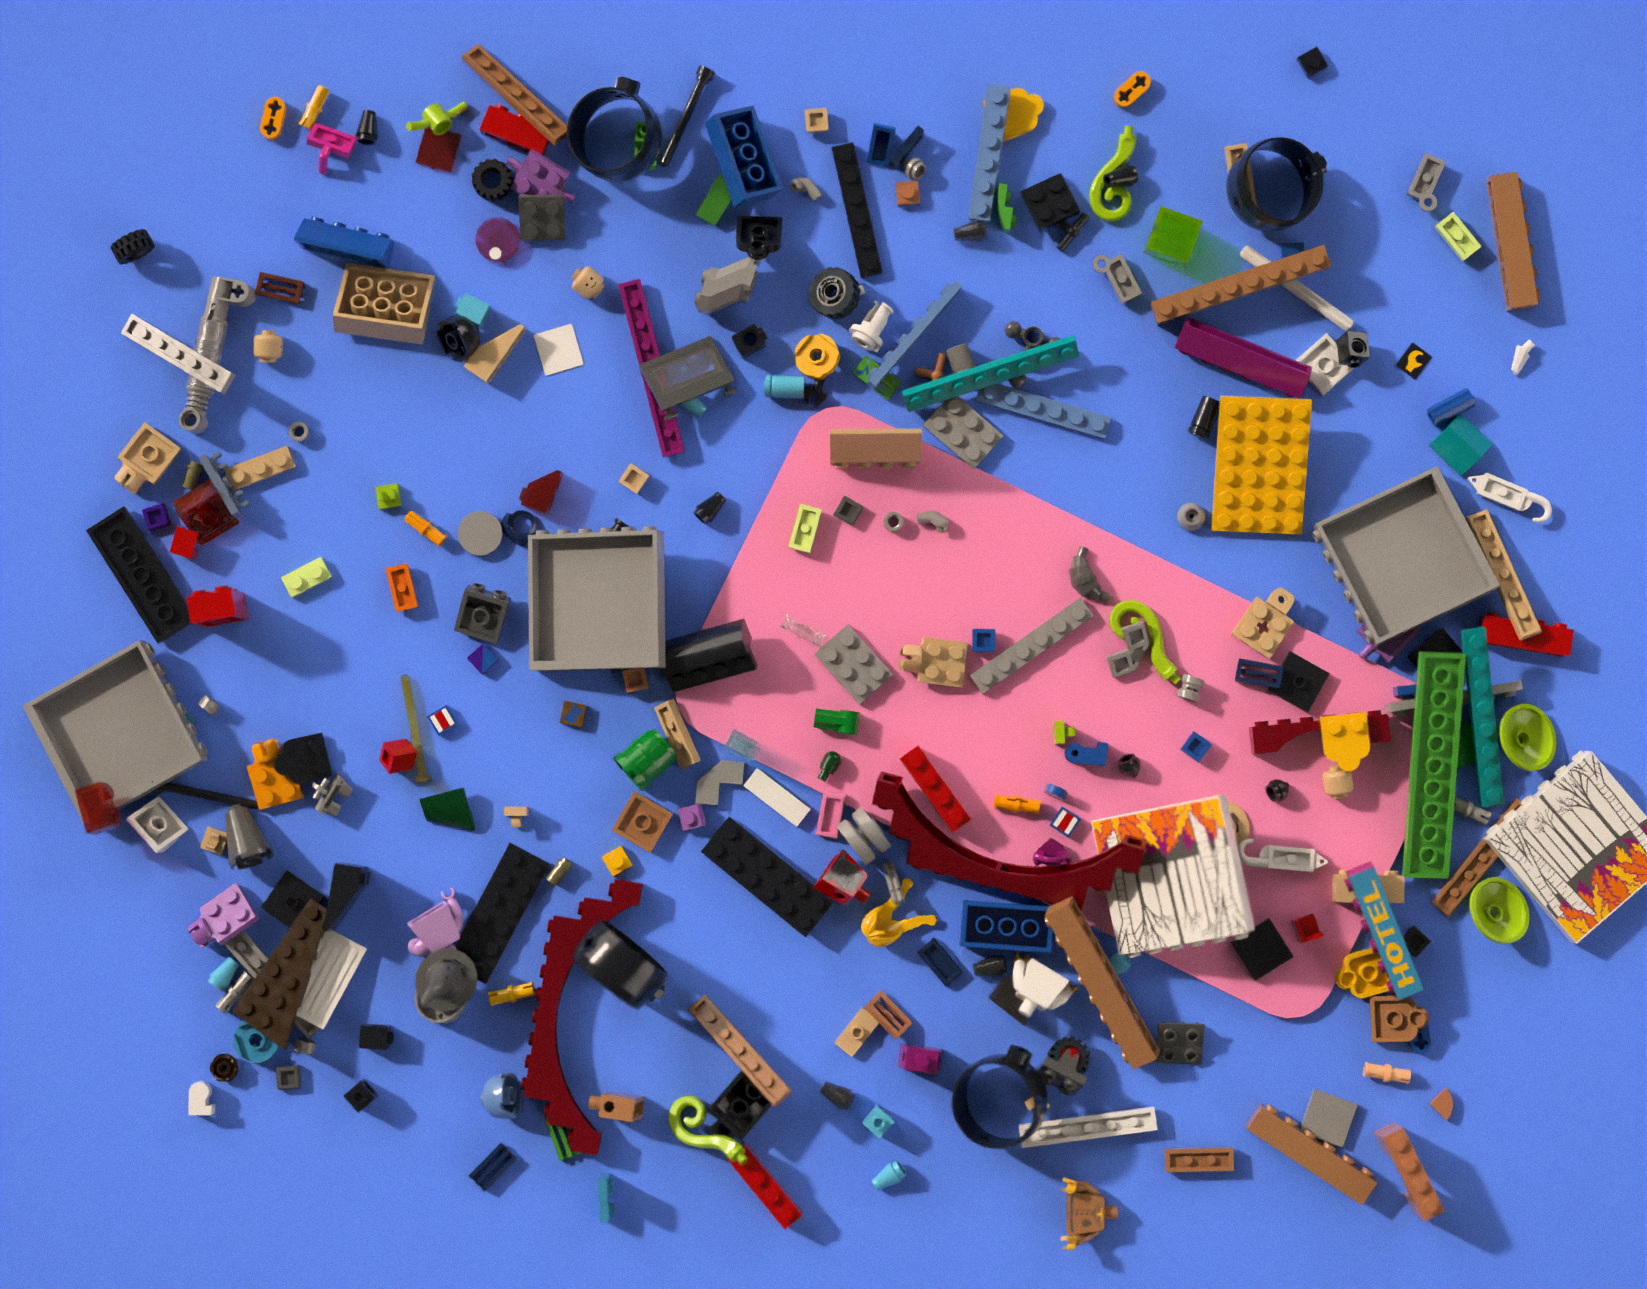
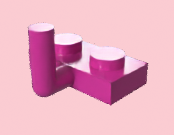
[307,123,357,174]

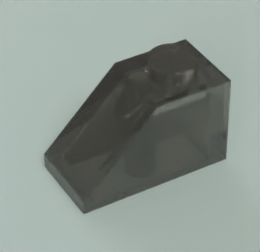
[987,975,1027,1026]

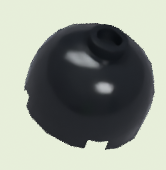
[437,315,480,362]

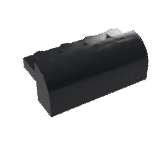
[660,619,758,693]

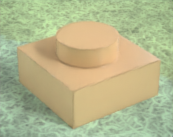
[804,108,829,134]
[618,463,650,495]

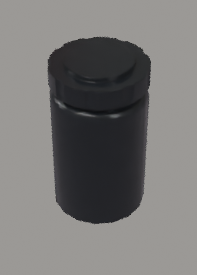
[1187,396,1220,440]

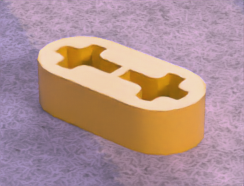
[1113,71,1151,109]
[260,97,287,140]

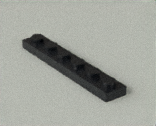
[831,142,883,278]

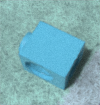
[455,293,492,328]
[862,1104,894,1139]

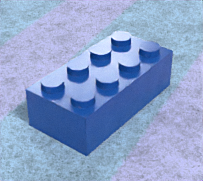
[704,105,783,207]
[959,900,1053,953]

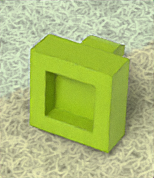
[375,484,402,510]
[1053,721,1076,744]

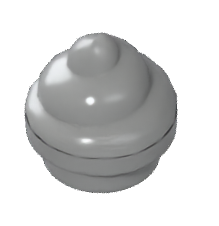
[903,157,926,180]

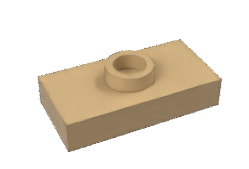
[834,1007,879,1057]

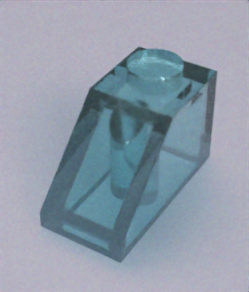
[723,729,760,762]

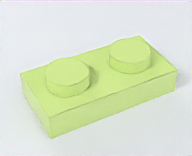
[1435,212,1482,262]
[788,504,822,553]
[281,557,332,598]

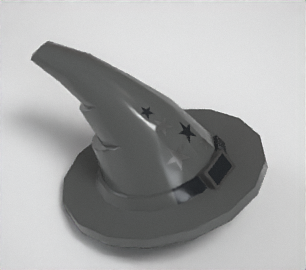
[415,949,477,1011]

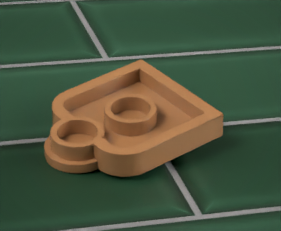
[1370,995,1429,1042]

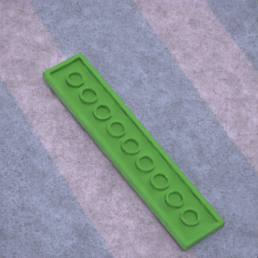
[1402,652,1466,879]

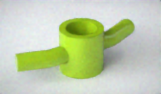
[406,101,469,135]

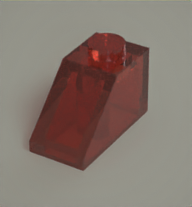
[519,470,564,516]

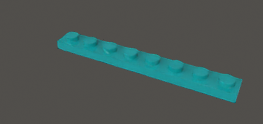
[902,335,1080,412]
[1461,627,1505,808]

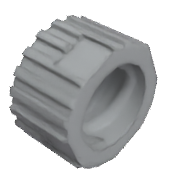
[289,422,310,442]
[883,511,904,532]
[198,695,220,716]
[294,1038,316,1054]

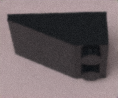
[323,862,371,932]
[707,1070,772,1141]

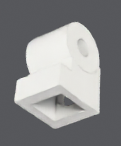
[189,1081,215,1115]

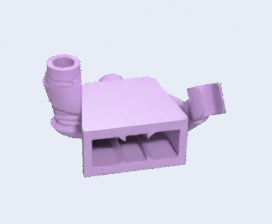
[407,888,463,957]

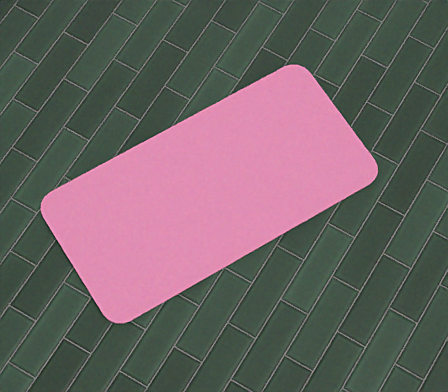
[675,406,1416,1018]

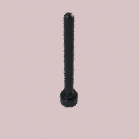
[660,65,715,167]
[151,781,259,809]

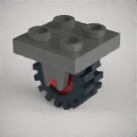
[1036,1036,1091,1096]

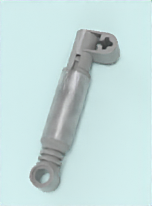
[179,277,256,434]

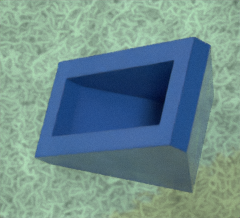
[866,123,896,167]

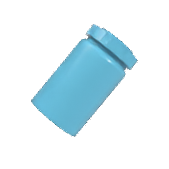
[764,375,804,399]

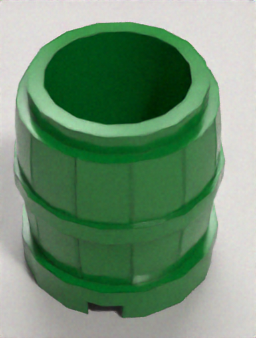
[613,728,677,791]

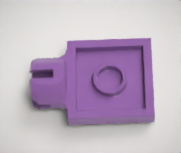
[187,883,259,948]

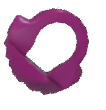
[1033,838,1071,866]

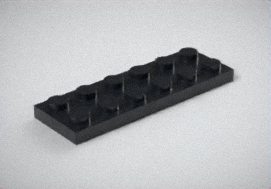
[86,506,191,644]
[701,817,835,938]
[455,842,550,984]

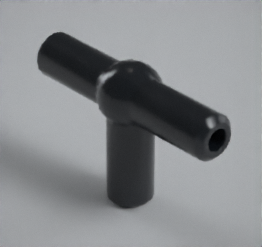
[1056,212,1089,252]

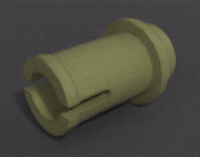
[181,461,204,491]
[546,856,573,886]

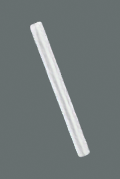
[1240,245,1354,331]

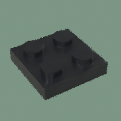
[1020,173,1080,232]

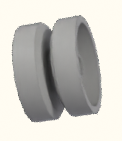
[836,807,891,866]

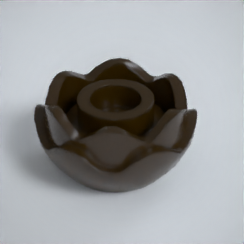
[210,1054,239,1082]

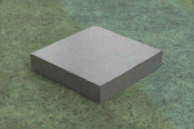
[1300,1088,1358,1147]

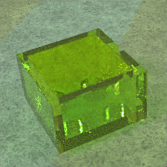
[1143,206,1203,268]

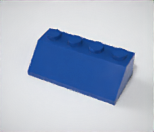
[294,216,394,269]

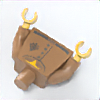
[1060,1178,1118,1250]

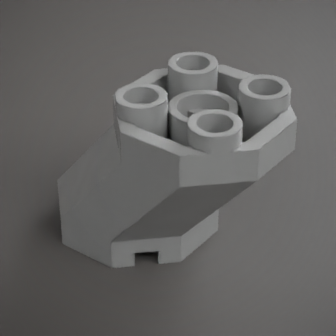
[694,257,761,315]

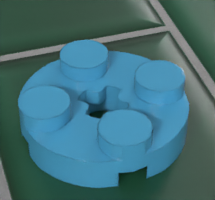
[233,1021,279,1063]

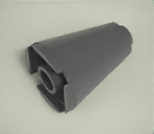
[225,804,274,870]

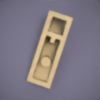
[464,324,526,385]

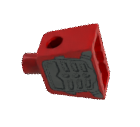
[813,849,871,905]

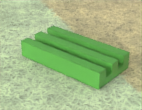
[544,1118,580,1161]

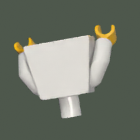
[1013,951,1078,1018]

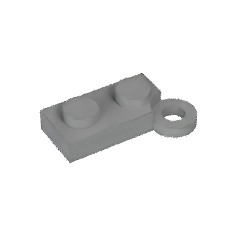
[1406,153,1446,212]
[1093,254,1142,305]

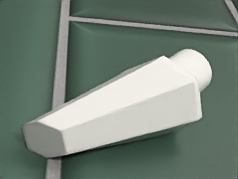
[1511,340,1535,376]

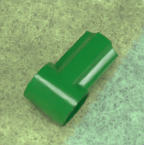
[814,708,860,735]

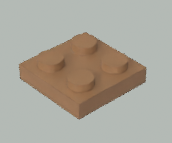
[612,791,673,853]

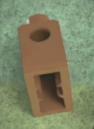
[588,1092,645,1122]

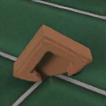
[1429,1088,1453,1120]

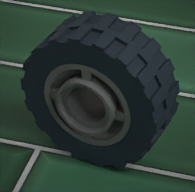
[808,267,861,319]

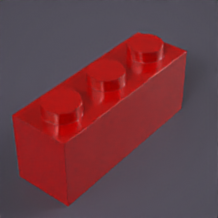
[479,104,550,156]

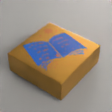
[560,701,587,727]

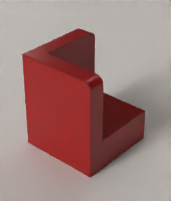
[169,526,199,559]
[379,739,417,774]
[1291,914,1323,943]

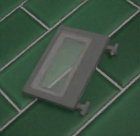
[639,336,737,421]

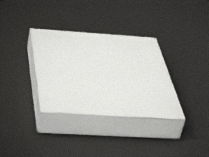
[1296,333,1354,397]

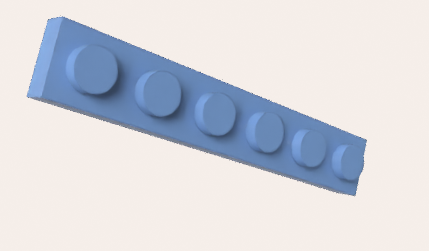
[968,84,1011,222]
[867,280,962,390]
[976,383,1111,439]

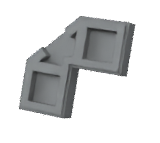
[1106,621,1150,678]
[695,760,744,805]

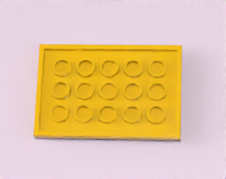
[1211,395,1312,534]

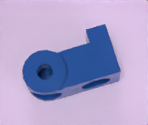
[1064,742,1108,766]

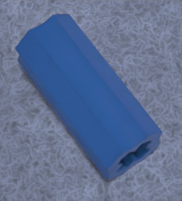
[1427,388,1476,427]

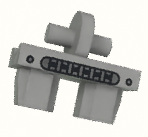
[312,773,353,817]

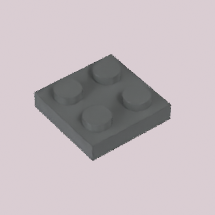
[518,194,566,241]

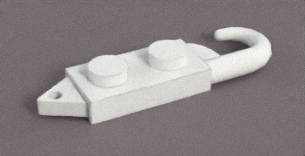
[1467,473,1552,523]
[1238,839,1328,872]

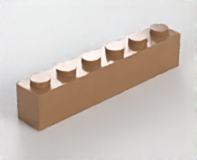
[1486,172,1540,312]
[1245,1103,1377,1205]

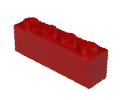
[1478,612,1574,657]
[899,746,971,833]
[727,1142,803,1230]

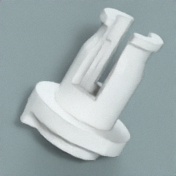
[849,301,894,353]

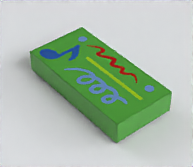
[852,355,902,401]

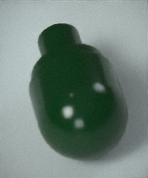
[818,751,841,782]

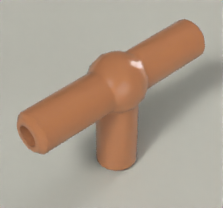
[915,353,946,381]

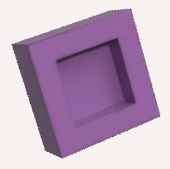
[678,803,706,831]

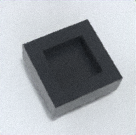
[1297,47,1328,78]
[1403,926,1431,958]

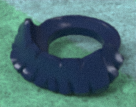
[501,510,537,546]

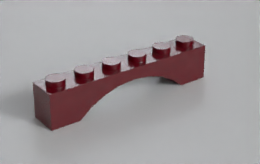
[1249,710,1391,754]

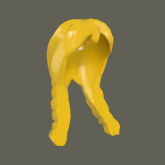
[861,878,937,947]

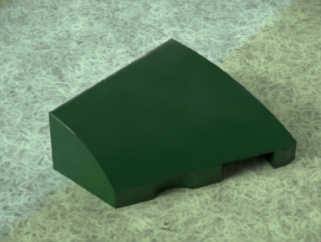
[420,787,476,830]

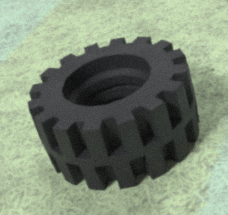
[472,159,513,201]
[110,229,155,265]

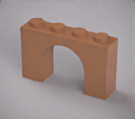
[1373,1122,1445,1222]

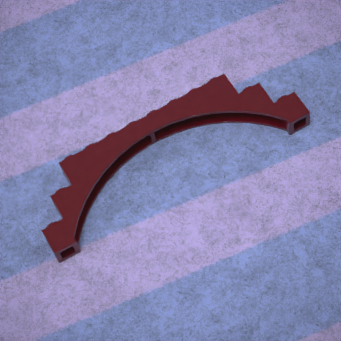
[872,771,1147,910]
[521,879,643,1155]

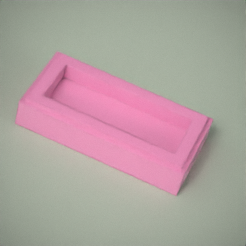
[816,790,846,839]

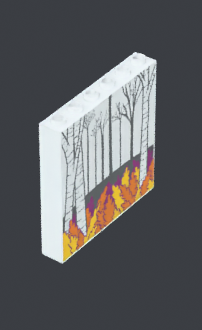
[1483,750,1647,944]
[1091,794,1255,958]

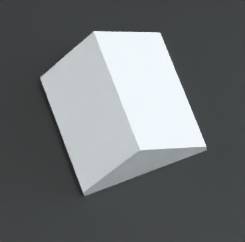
[126,796,188,853]

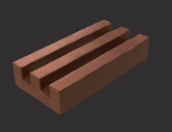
[255,272,305,305]

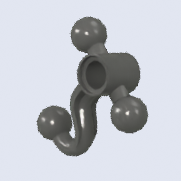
[1004,321,1060,389]

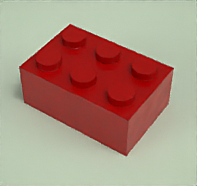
[186,585,249,628]

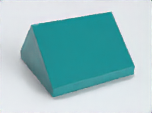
[1429,414,1492,476]

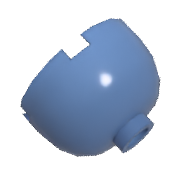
[480,1073,522,1119]

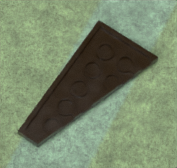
[232,898,327,1050]

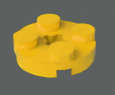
[795,334,841,380]

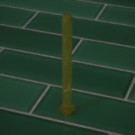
[400,675,432,783]

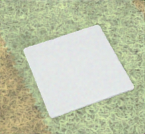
[534,324,584,376]

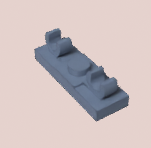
[199,452,251,518]

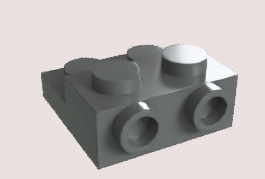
[454,583,511,644]

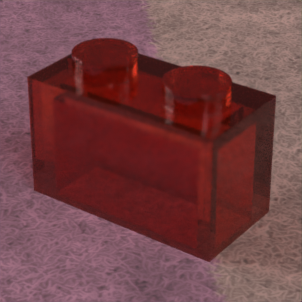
[75,782,120,835]

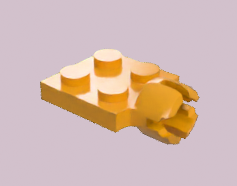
[247,739,304,810]

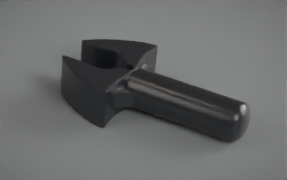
[804,377,828,407]

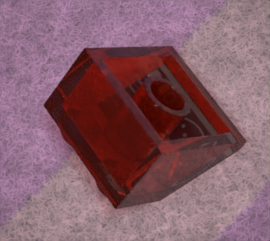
[173,479,240,546]

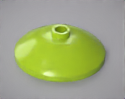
[1500,704,1557,771]
[1470,877,1530,944]

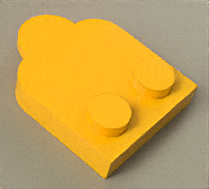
[983,88,1044,142]
[1320,712,1370,771]
[1335,948,1389,998]

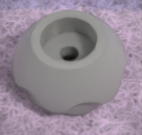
[1177,503,1205,531]

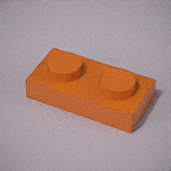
[385,563,419,613]

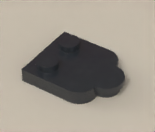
[736,215,782,260]
[273,733,333,785]

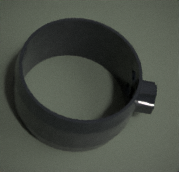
[567,76,662,181]
[1226,137,1327,232]
[571,919,668,1010]
[952,1044,1048,1149]

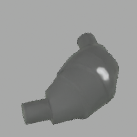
[1069,546,1111,602]

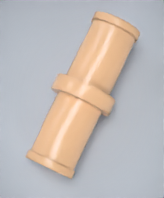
[1363,1062,1411,1084]

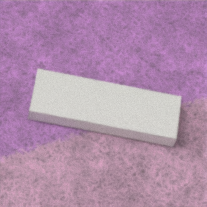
[743,768,810,827]

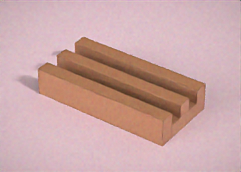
[864,991,913,1040]

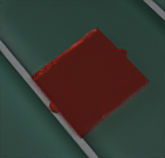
[415,127,462,173]

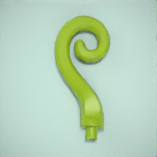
[1089,126,1137,222]
[1109,600,1181,684]
[668,1095,748,1165]

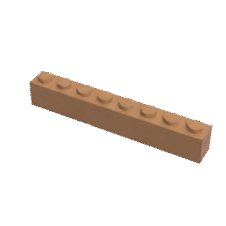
[1150,245,1331,325]
[1045,896,1160,1070]

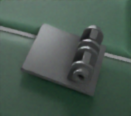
[1156,1021,1205,1065]

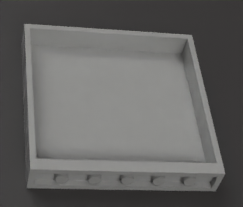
[1312,466,1500,648]
[528,526,666,671]
[23,640,208,825]

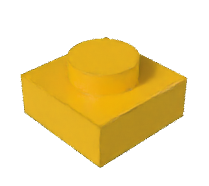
[602,846,633,876]

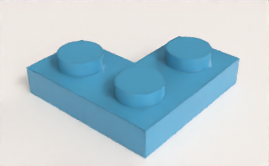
[598,1174,615,1222]

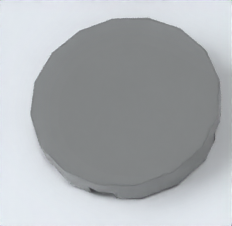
[458,511,503,556]

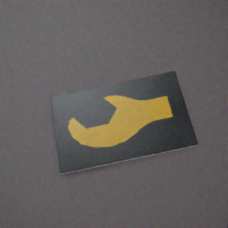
[1396,342,1432,379]

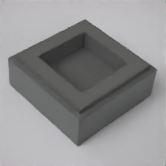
[833,495,864,527]
[276,1065,301,1090]

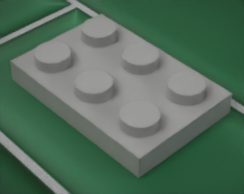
[923,396,1003,469]
[814,624,893,705]

